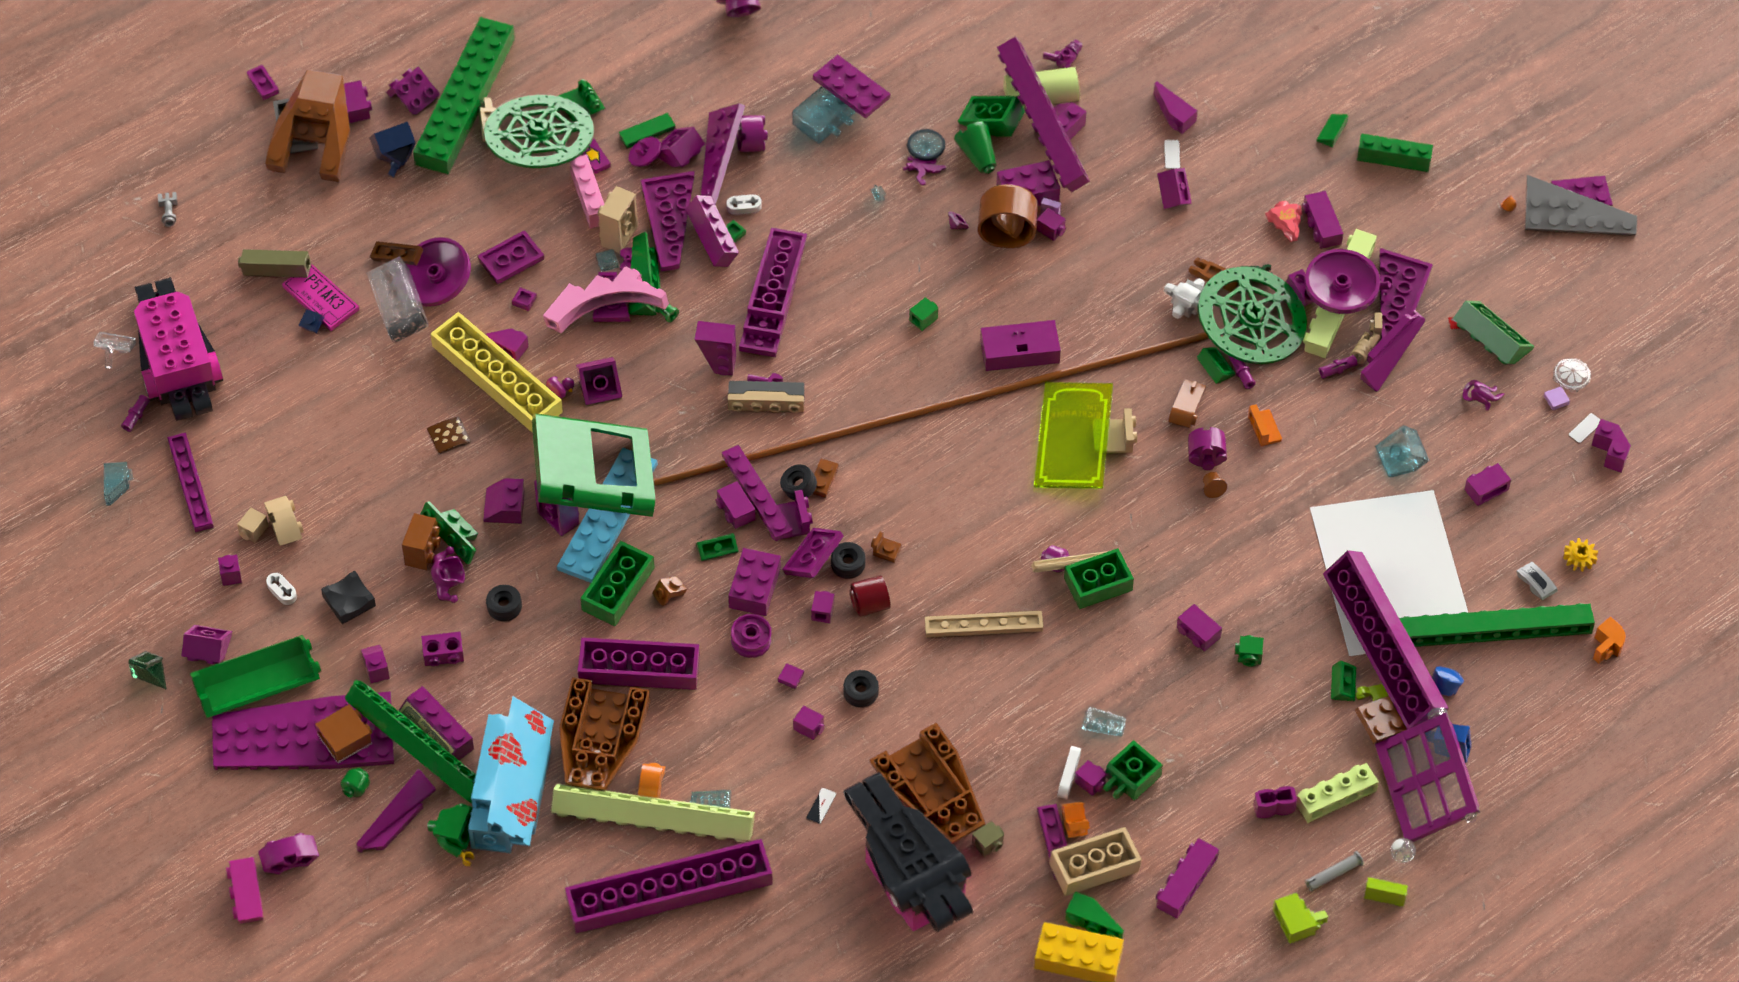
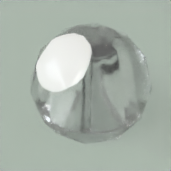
[1390,838,1416,863]

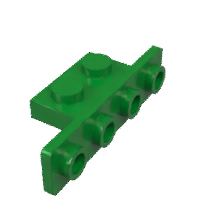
[420,501,478,564]

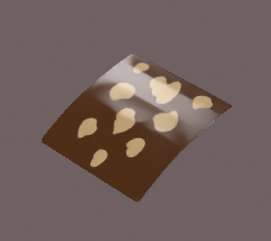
[427,417,471,453]

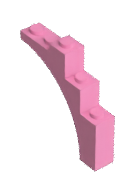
[543,266,669,333]

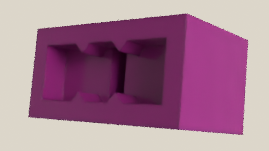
[421,631,464,666]

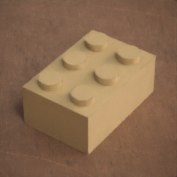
[598,186,638,253]

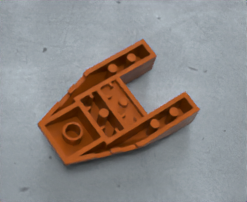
[265,70,350,182]

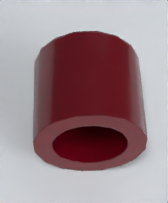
[849,575,891,617]

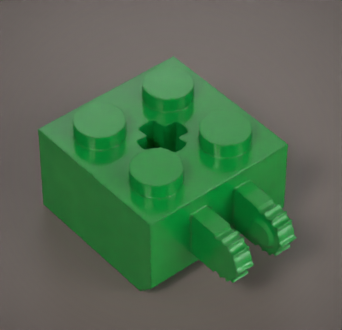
[1103,740,1163,801]

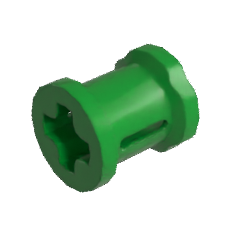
[655,302,679,323]

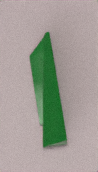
[628,232,661,316]

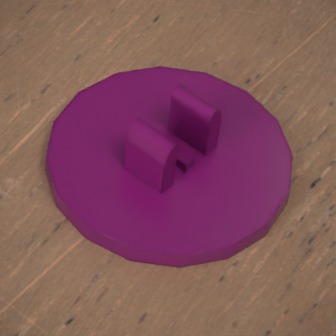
[629,137,662,167]

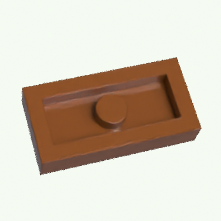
[813,458,839,498]

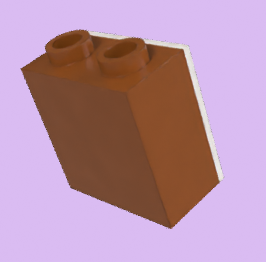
[315,704,372,763]

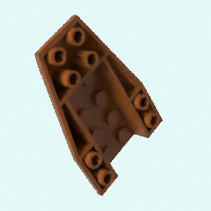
[869,722,986,844]

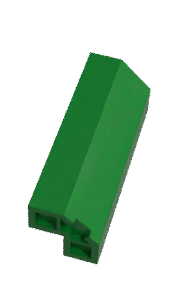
[190,635,321,718]

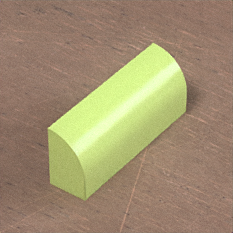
[1004,67,1080,108]

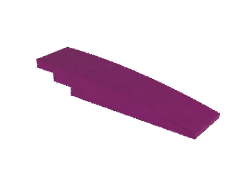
[739,227,807,357]

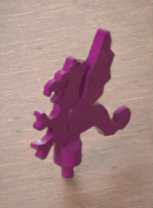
[903,153,946,185]

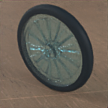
[907,129,946,161]

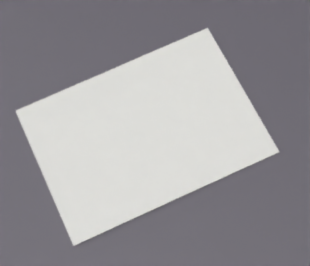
[1310,490,1468,656]

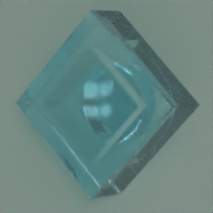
[596,249,619,272]

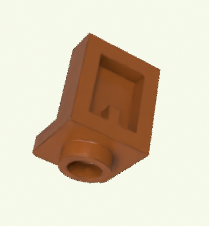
[871,531,902,563]

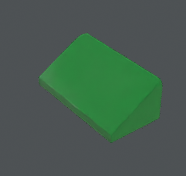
[1316,114,1349,148]
[1197,347,1236,384]
[696,533,739,561]
[1331,660,1356,702]

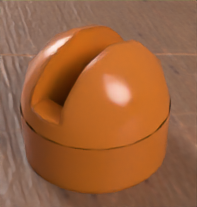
[1500,195,1517,212]

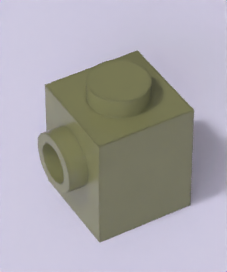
[972,821,1004,857]

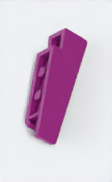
[1360,310,1425,391]
[356,769,436,853]

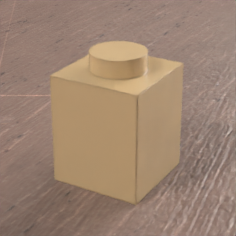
[237,508,268,543]

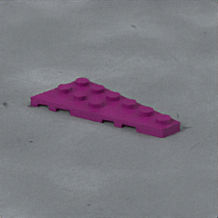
[701,103,745,205]
[641,171,695,272]

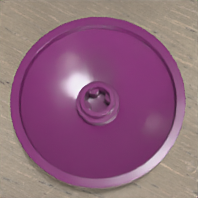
[399,237,471,307]
[1305,249,1380,314]

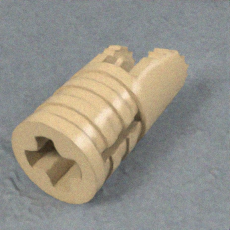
[1350,332,1380,364]

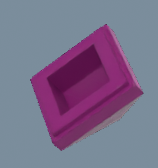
[948,211,969,229]

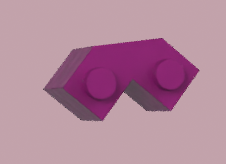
[1591,419,1631,473]

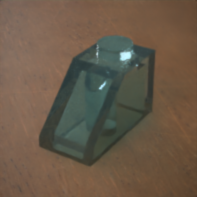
[104,462,133,506]

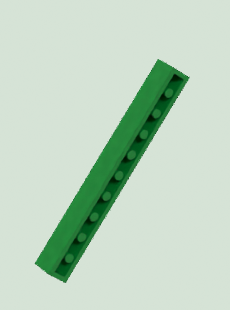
[1399,603,1595,647]

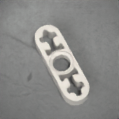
[1057,746,1081,799]

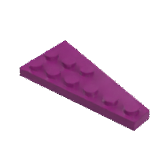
[1379,248,1433,340]

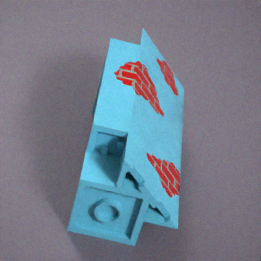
[468,696,554,853]

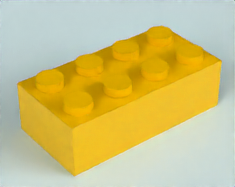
[1034,922,1124,982]

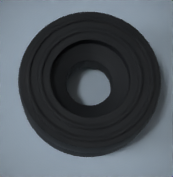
[780,464,817,501]
[831,542,866,579]
[486,584,522,621]
[843,670,879,708]

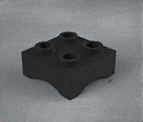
[321,570,376,624]

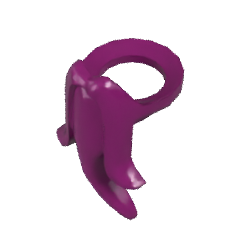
[1463,380,1505,411]

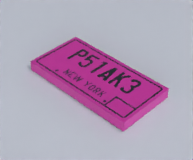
[282,264,359,331]

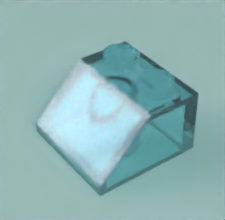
[1375,425,1430,478]

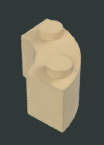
[264,496,304,546]

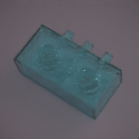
[792,86,856,144]

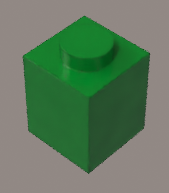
[909,297,939,331]

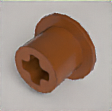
[1203,472,1227,498]

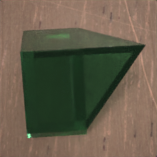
[128,651,167,690]

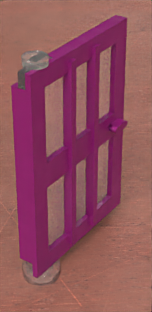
[1375,708,1480,844]

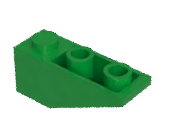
[1065,891,1124,939]

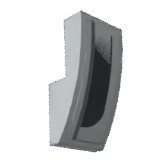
[1517,562,1558,600]

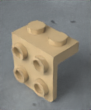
[1093,408,1137,454]

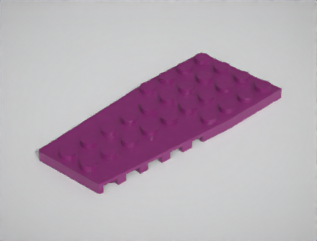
[212,691,394,770]

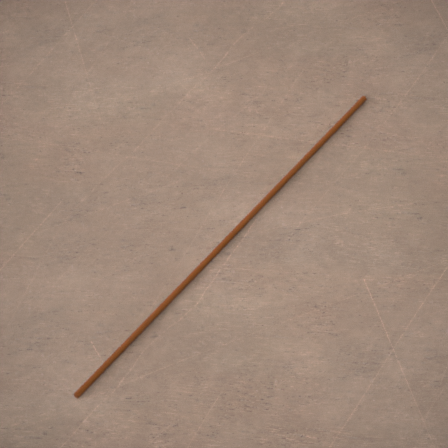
[653,332,1208,486]

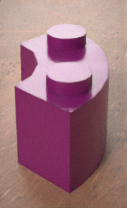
[258,833,319,874]

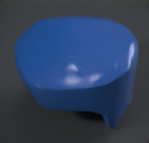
[1432,666,1464,696]

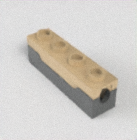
[728,381,805,413]

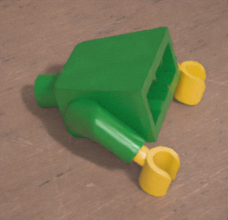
[427,803,474,867]

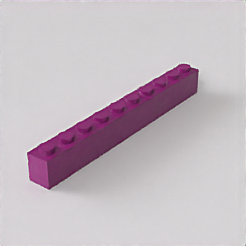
[997,36,1090,193]

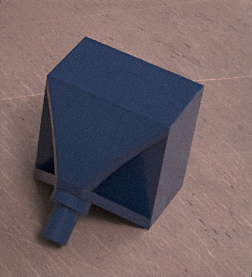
[369,121,416,178]

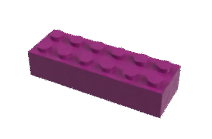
[578,638,700,690]

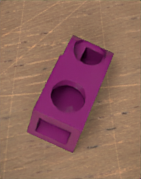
[1286,269,1314,307]

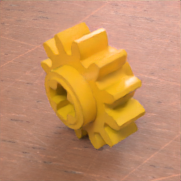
[1563,538,1598,572]

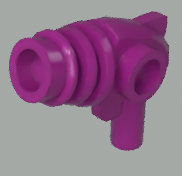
[1043,40,1082,68]

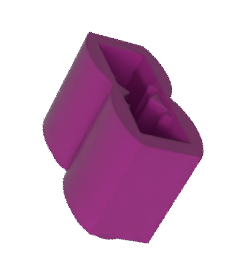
[1253,786,1297,818]

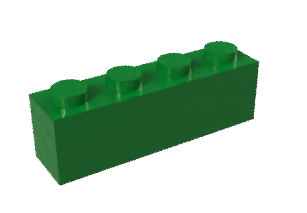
[1356,133,1433,172]

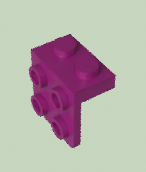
[386,66,440,115]
[770,490,813,540]

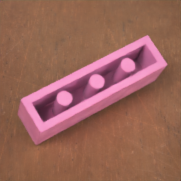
[570,155,604,228]

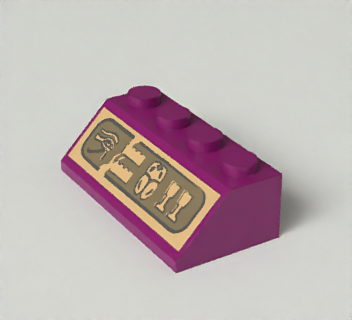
[398,686,474,760]

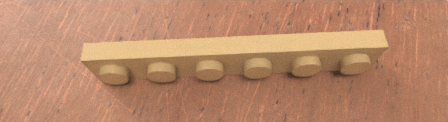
[925,611,1043,637]

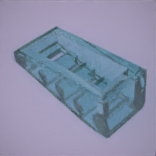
[1082,706,1126,736]
[690,790,732,808]

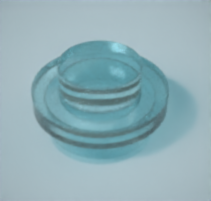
[870,184,886,202]

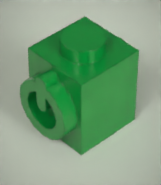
[1234,635,1264,667]

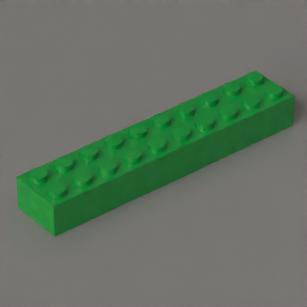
[413,17,515,175]

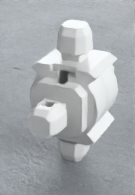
[1164,278,1205,319]

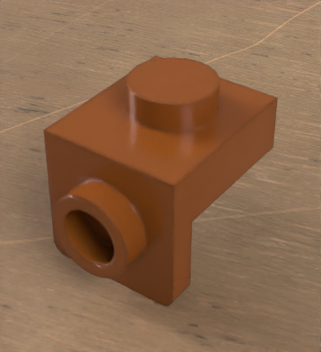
[652,576,687,606]

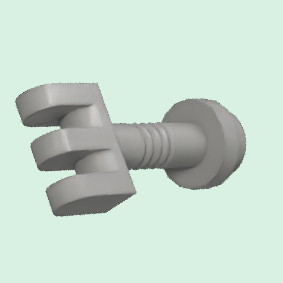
[158,192,178,227]

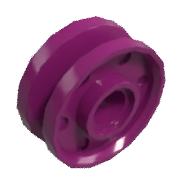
[731,614,772,658]

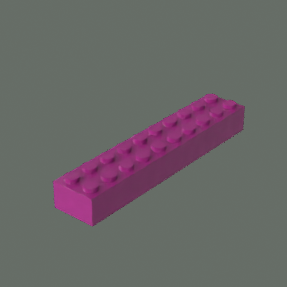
[1323,550,1449,729]
[565,839,773,934]

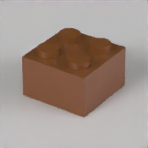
[402,513,441,570]

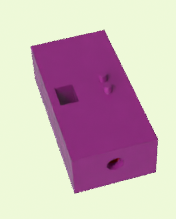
[980,320,1061,371]

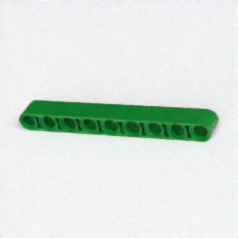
[345,680,476,803]

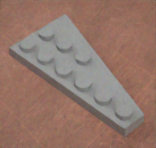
[1525,175,1637,236]

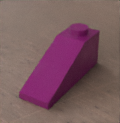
[1153,81,1198,134]

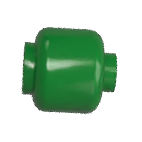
[340,768,370,798]

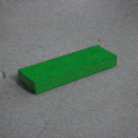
[619,112,676,148]

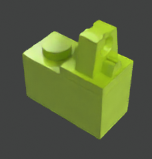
[1273,893,1328,944]

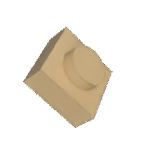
[1369,313,1382,339]

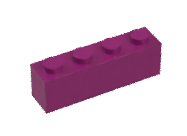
[686,195,739,267]
[1155,838,1219,919]

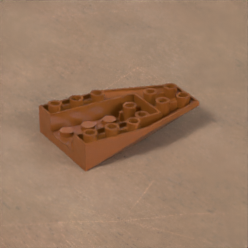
[559,677,651,791]

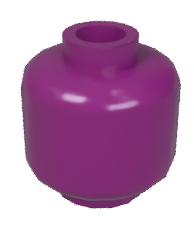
[1041,545,1070,573]

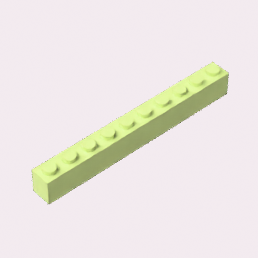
[551,784,755,842]

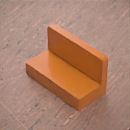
[1248,404,1282,446]

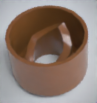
[978,184,1038,249]

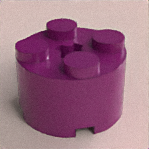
[736,115,768,152]
[1188,427,1227,471]

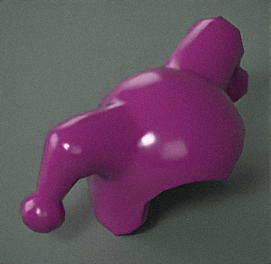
[431,546,465,603]

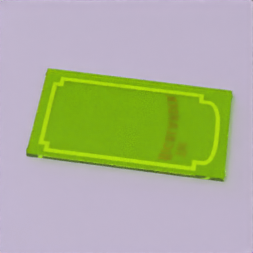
[1034,382,1113,489]

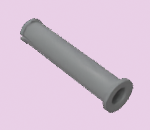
[1305,851,1364,891]

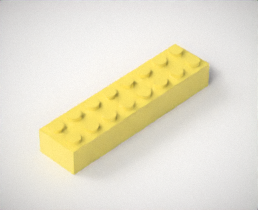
[431,312,563,433]

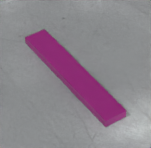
[167,432,214,533]

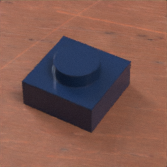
[298,309,324,334]

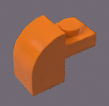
[1593,616,1626,664]
[638,763,665,798]
[1061,802,1090,838]

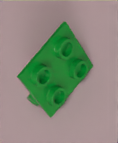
[558,79,605,122]

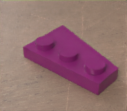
[593,272,631,322]

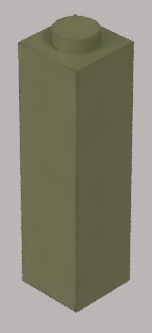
[238,249,312,278]

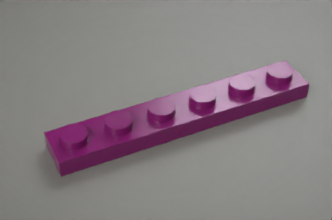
[722,445,793,541]

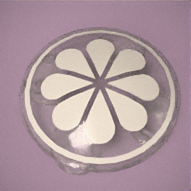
[1553,358,1591,392]

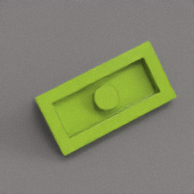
[1364,877,1408,907]

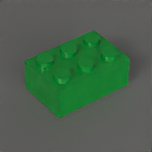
[1064,548,1134,609]

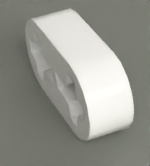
[727,195,761,215]
[266,573,297,605]

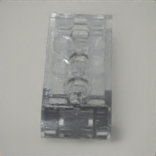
[367,256,429,343]

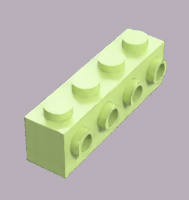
[1296,763,1379,823]

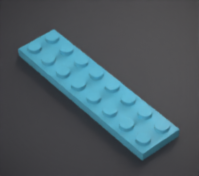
[557,448,658,583]

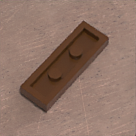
[370,241,424,266]

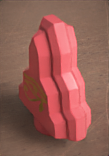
[1265,201,1302,242]

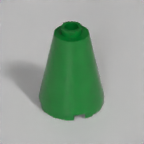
[954,121,997,174]

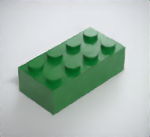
[580,540,655,627]

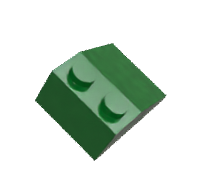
[958,96,1025,137]

